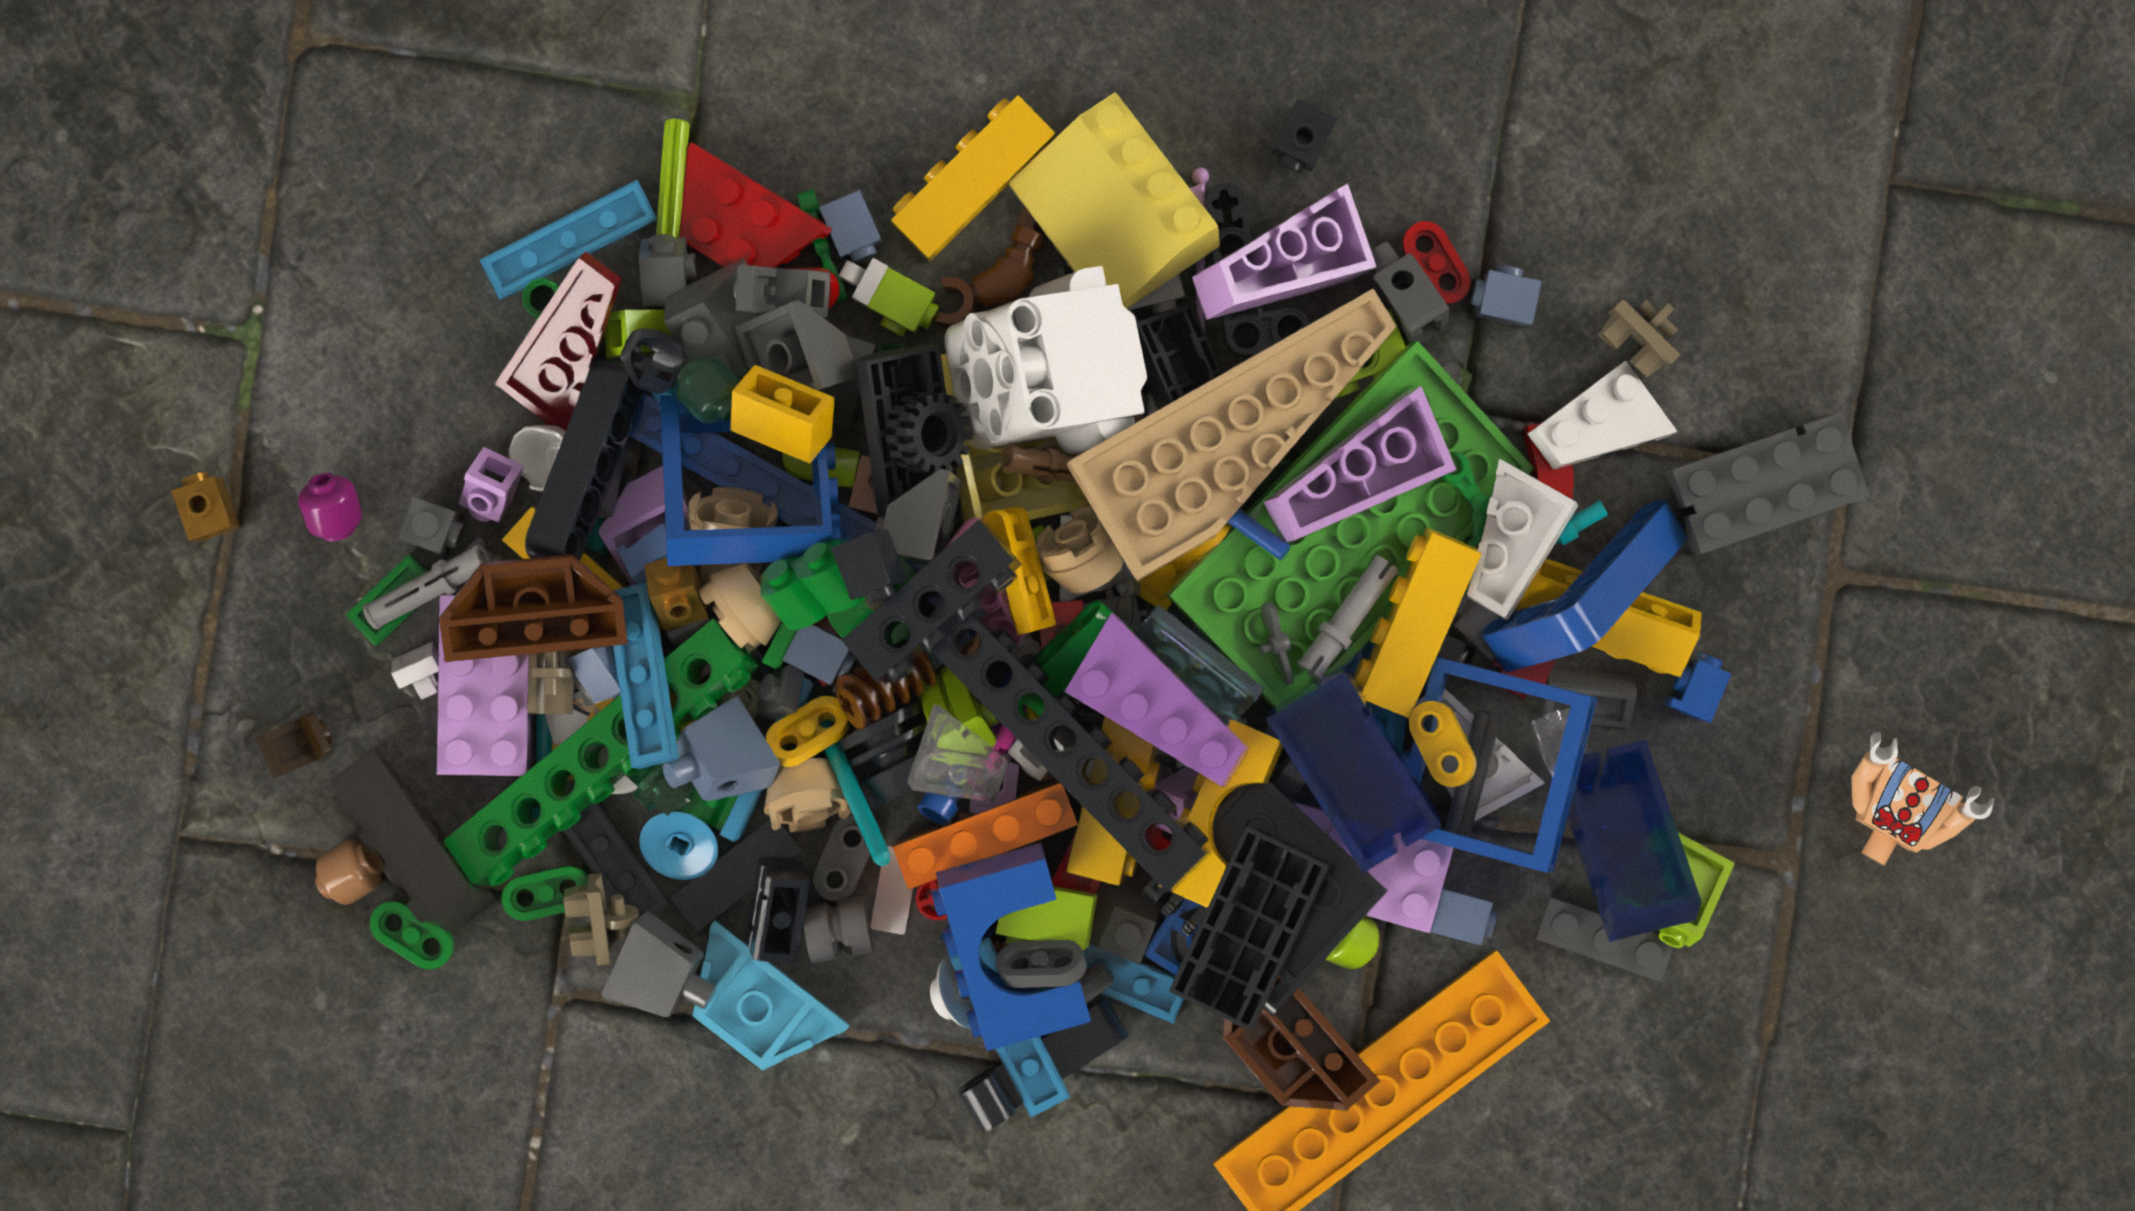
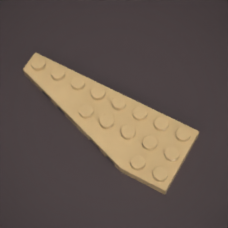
[1067,289,1397,582]

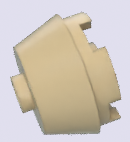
[1035,506,1124,594]
[698,563,782,653]
[764,757,851,832]

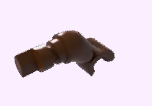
[933,206,1046,330]

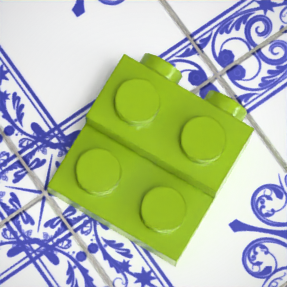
[1612,821,1735,948]

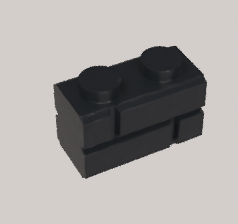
[745,858,810,963]

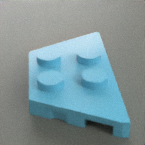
[692,919,850,1071]

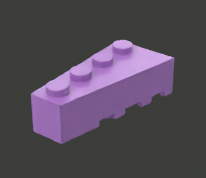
[1065,613,1249,787]

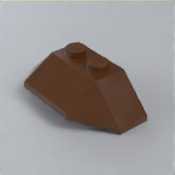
[439,554,628,662]
[1222,976,1380,1111]

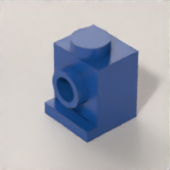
[1662,651,1731,723]

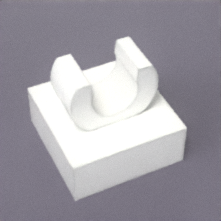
[839,258,889,308]
[391,641,439,700]

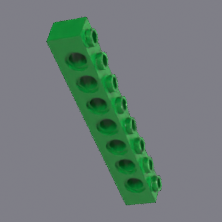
[443,618,760,886]

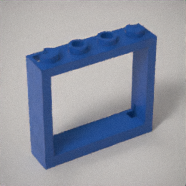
[660,393,841,566]
[1388,657,1598,873]

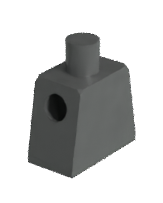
[1371,242,1450,345]
[601,911,717,1017]

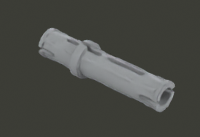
[363,545,491,629]
[1297,555,1399,681]

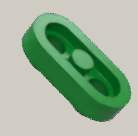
[502,866,588,921]
[370,900,455,970]

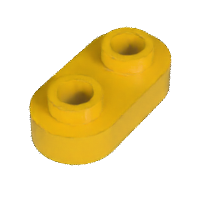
[766,696,849,767]
[1409,701,1477,787]

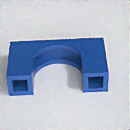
[931,843,1091,1051]

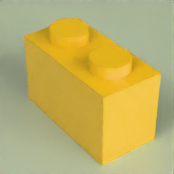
[731,365,835,464]

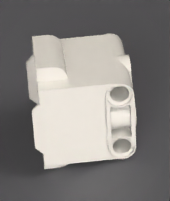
[944,266,1147,454]

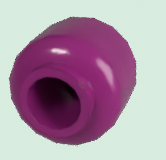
[298,473,362,541]

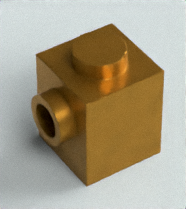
[171,471,240,542]
[644,558,709,631]

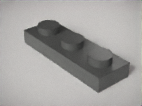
[1534,896,1674,982]

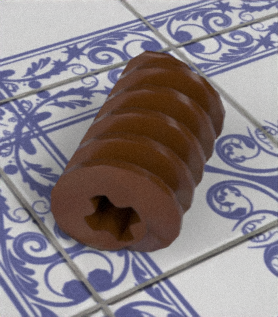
[836,640,936,730]

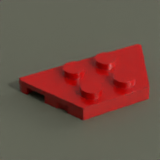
[679,142,832,268]

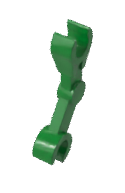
[797,189,848,303]
[1441,452,1490,547]

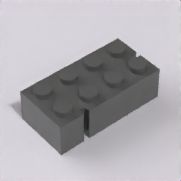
[1664,412,1870,555]

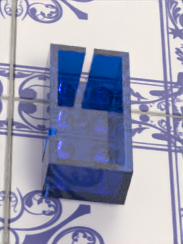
[1266,664,1441,873]
[1568,739,1702,942]

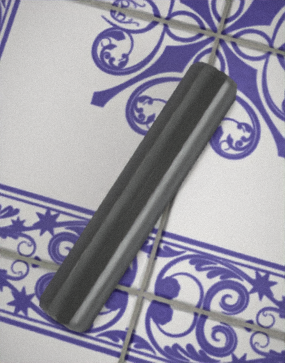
[1445,710,1501,836]

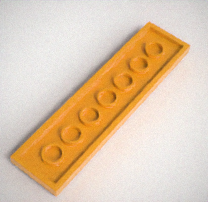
[1213,949,1550,1211]

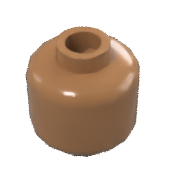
[315,839,384,905]

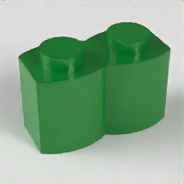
[760,539,867,630]

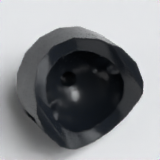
[620,329,689,394]

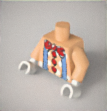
[1851,732,1994,866]

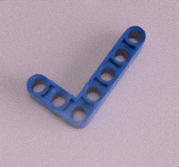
[1481,499,1688,672]

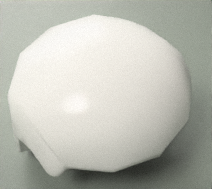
[509,425,566,491]

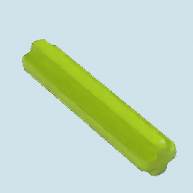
[656,118,690,238]

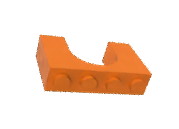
[892,780,1078,890]

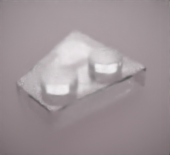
[907,705,1009,803]

